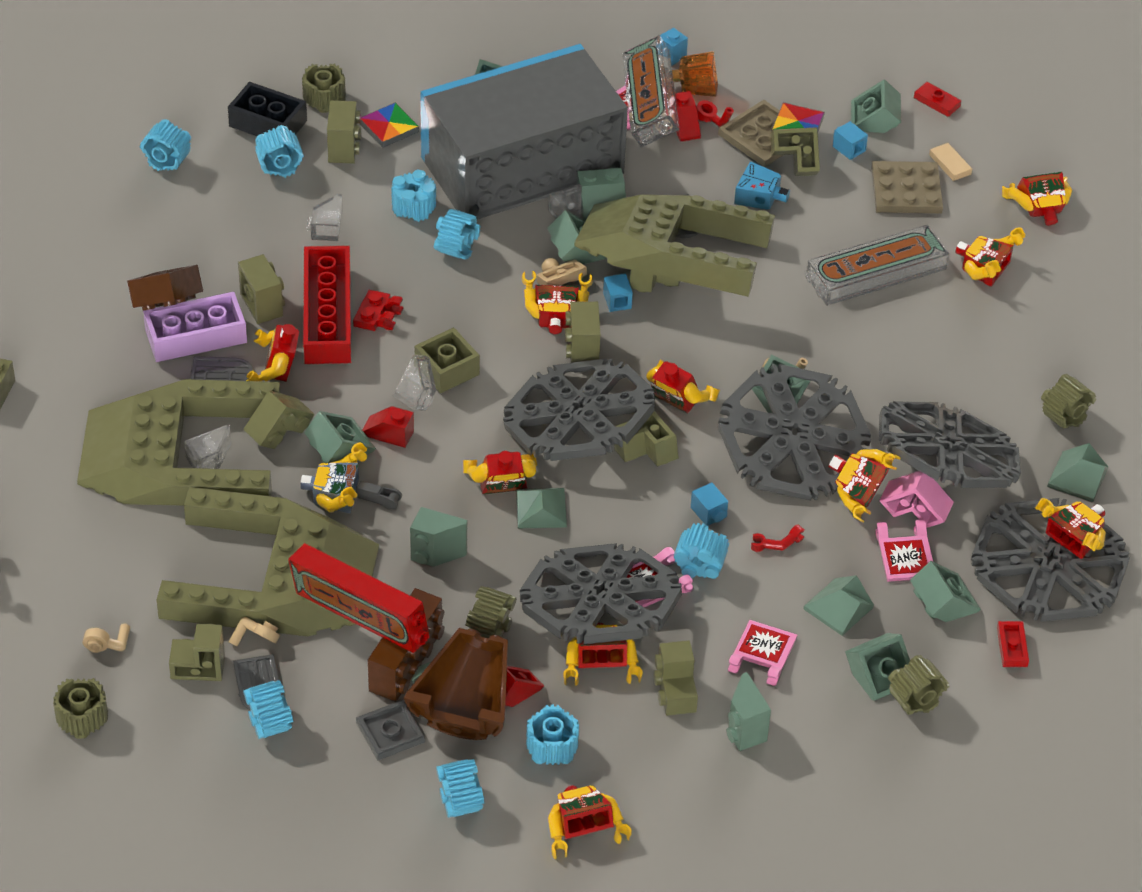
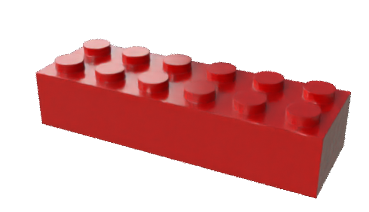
[303,246,351,364]

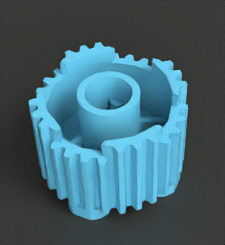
[139,119,191,171]
[255,125,304,178]
[391,169,436,222]
[434,209,481,260]
[674,523,729,579]
[243,680,293,739]
[526,704,579,765]
[436,759,485,818]

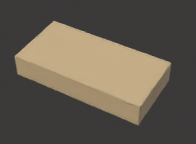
[929,143,972,181]

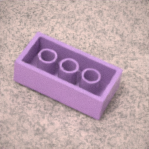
[143,292,247,362]

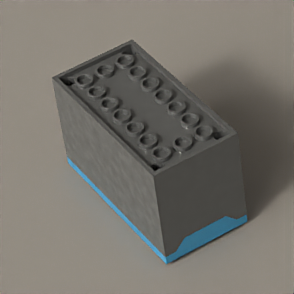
[420,44,628,220]

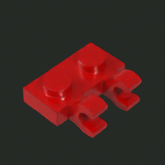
[353,290,404,331]

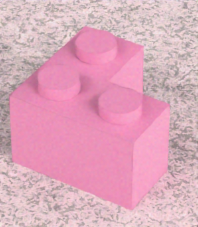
[879,471,954,528]

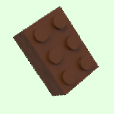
[127,264,203,311]

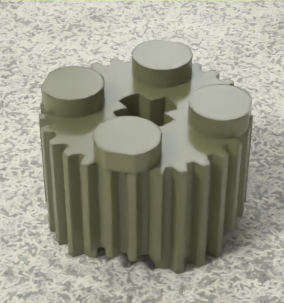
[302,63,346,113]
[1041,374,1096,429]
[465,586,517,638]
[888,655,949,715]
[53,678,108,739]

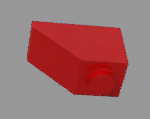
[668,91,701,142]
[362,406,414,448]
[505,666,544,707]

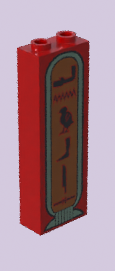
[288,543,430,653]

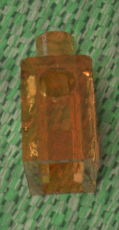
[668,51,718,97]

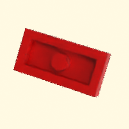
[914,82,962,117]
[997,621,1029,667]

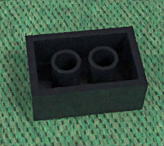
[228,81,307,136]

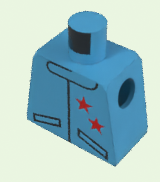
[734,162,790,210]

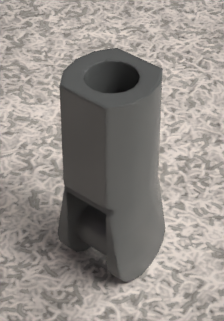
[356,481,402,510]

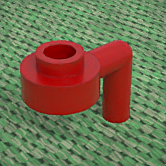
[696,100,734,127]

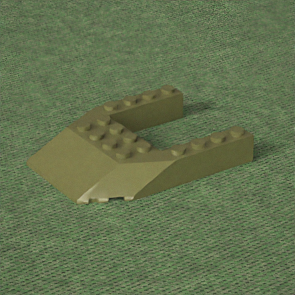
[574,194,775,297]
[77,379,281,506]
[156,487,379,637]

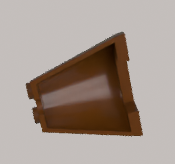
[404,628,508,740]

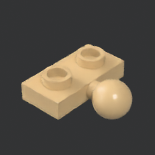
[536,258,587,286]

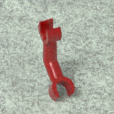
[751,524,805,552]

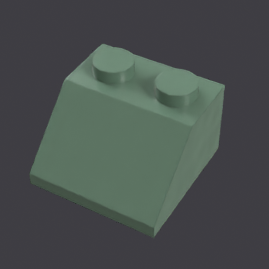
[851,79,901,133]
[577,168,626,221]
[547,210,607,264]
[304,411,376,463]
[410,507,467,567]
[910,561,981,622]
[845,633,910,701]
[726,672,771,751]

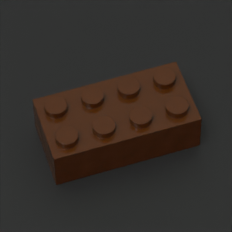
[368,588,445,702]

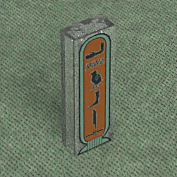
[622,35,680,148]
[805,224,949,306]

